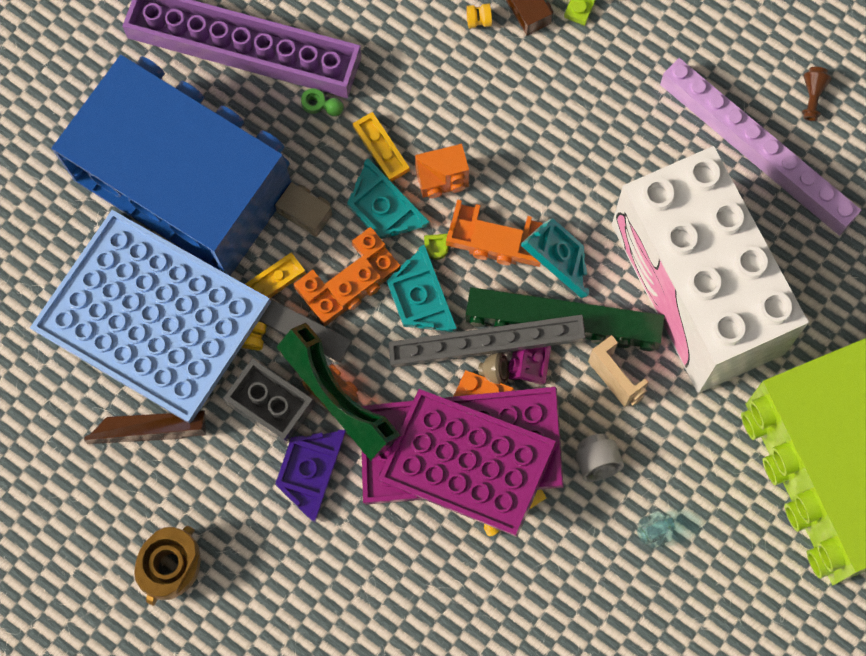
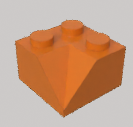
[415,144,469,198]

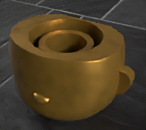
[134,526,201,606]

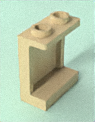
[588,335,649,408]

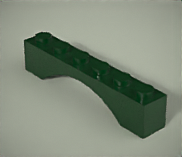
[276,323,401,461]

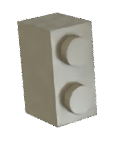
[275,182,332,237]

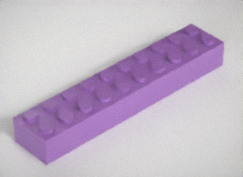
[122,0,362,98]

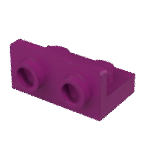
[508,346,551,385]

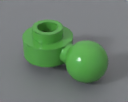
[301,88,344,117]

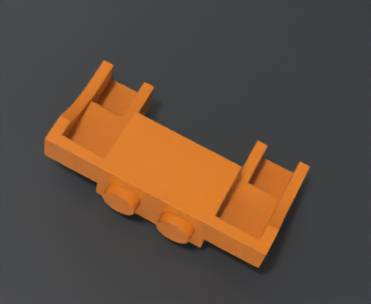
[446,200,547,267]
[294,227,401,327]

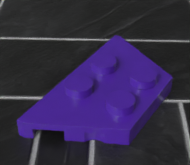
[275,430,346,523]

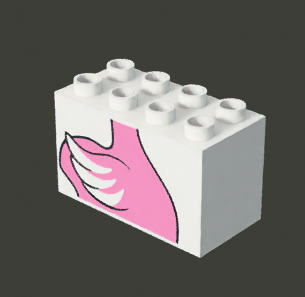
[612,146,809,394]

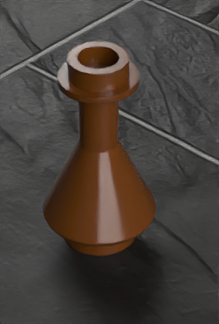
[802,66,832,121]

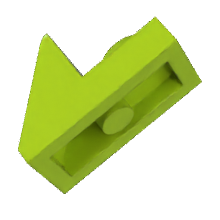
[564,0,596,26]

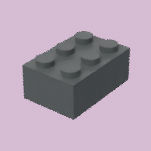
[223,358,315,446]

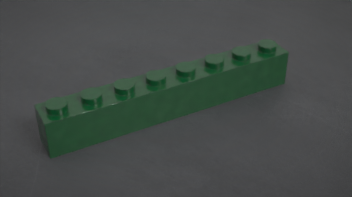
[466,287,665,352]

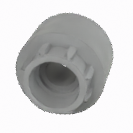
[575,434,624,482]

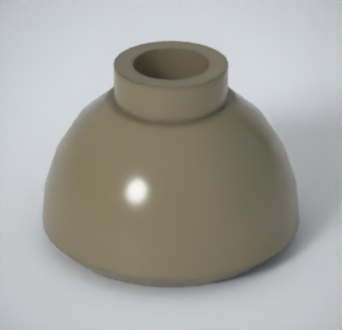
[478,353,509,384]

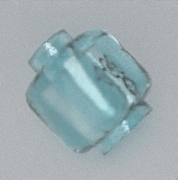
[636,511,676,549]

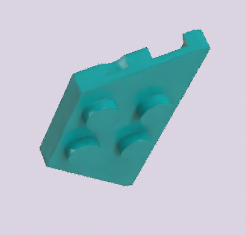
[347,158,429,239]
[521,218,589,298]
[387,245,457,332]

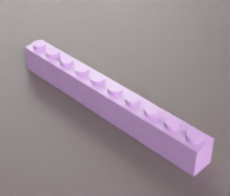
[660,58,861,236]

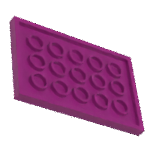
[378,389,557,537]

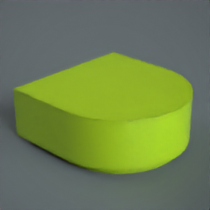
[424,234,449,260]

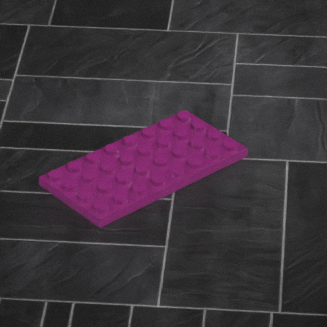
[361,387,564,505]

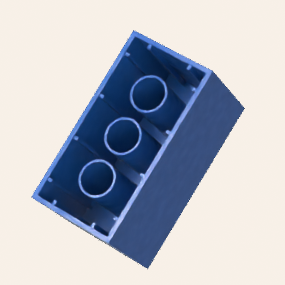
[51,54,291,276]

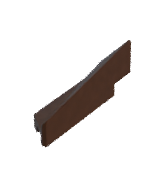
[84,410,206,444]

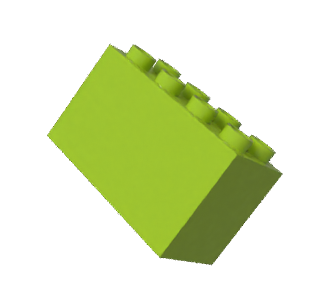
[741,338,866,586]

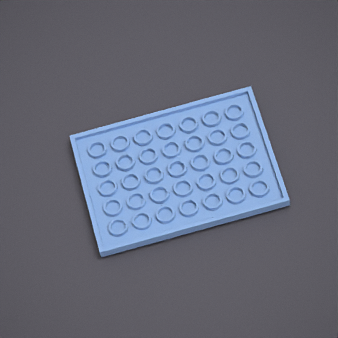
[30,210,271,423]

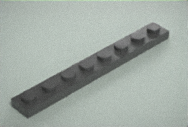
[388,315,586,368]

